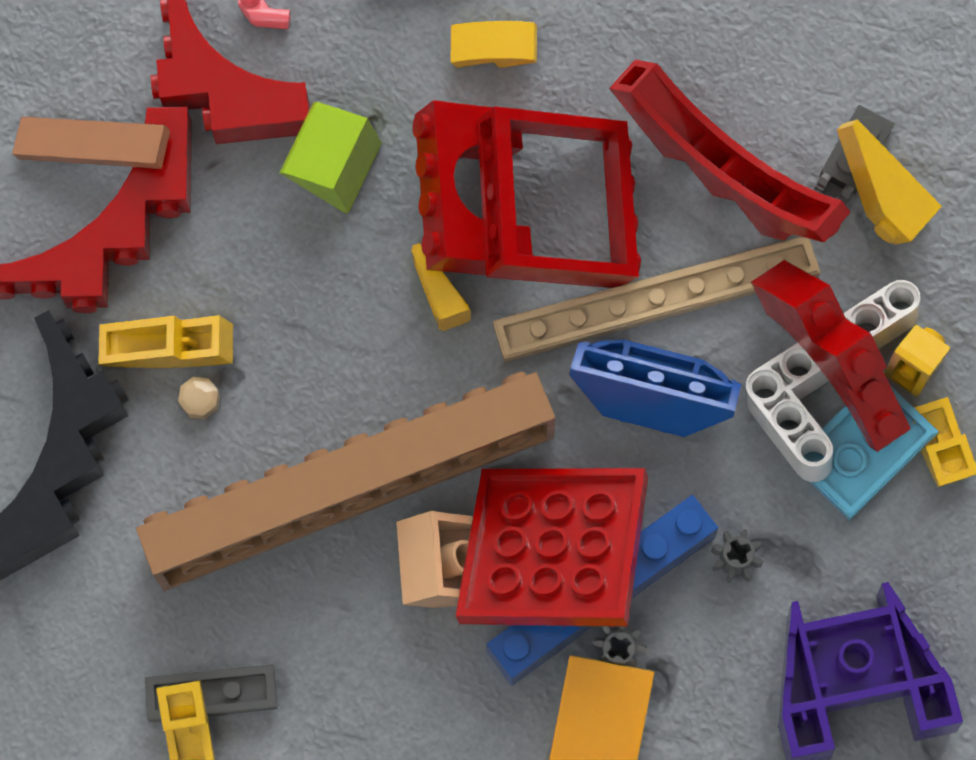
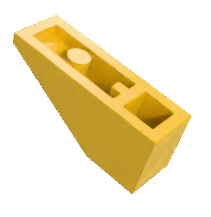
[837,119,942,245]

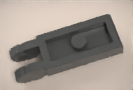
[814,105,895,205]

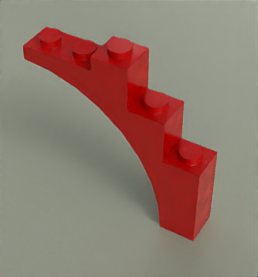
[609,59,851,243]
[0,107,192,314]

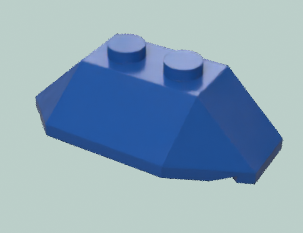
[569,339,741,437]

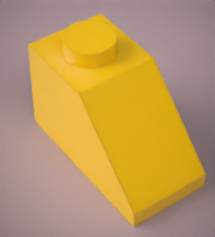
[884,325,951,397]

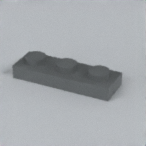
[145,664,278,722]

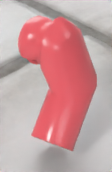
[238,0,291,30]

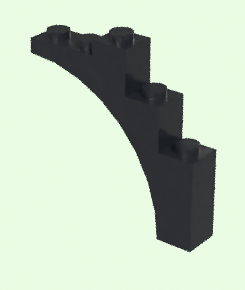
[0,310,129,580]

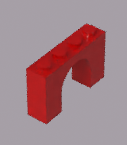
[412,100,533,275]

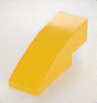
[98,315,233,368]

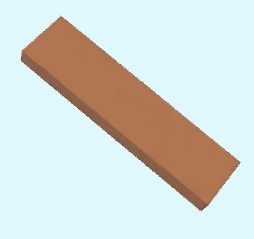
[12,117,170,169]

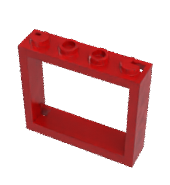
[477,106,641,288]

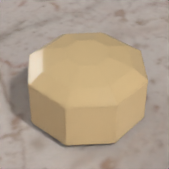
[178,377,220,420]

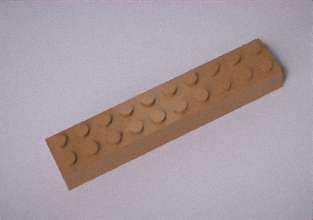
[136,372,556,591]

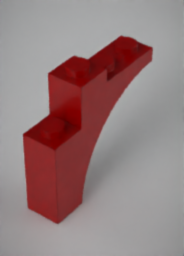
[150,0,310,144]
[751,260,911,452]

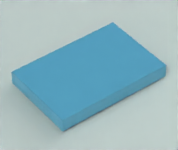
[803,387,939,521]

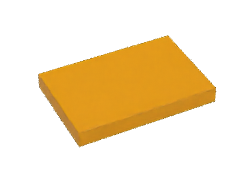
[549,654,654,760]

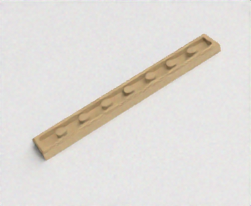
[493,237,820,363]

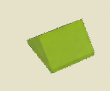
[279,102,382,214]

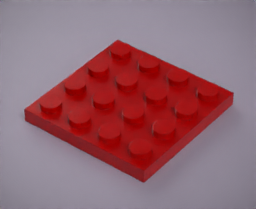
[455,468,648,627]

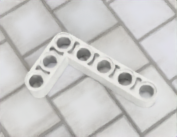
[746,280,921,482]

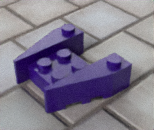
[778,582,963,760]

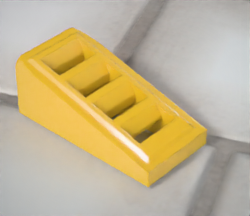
[411,243,471,331]

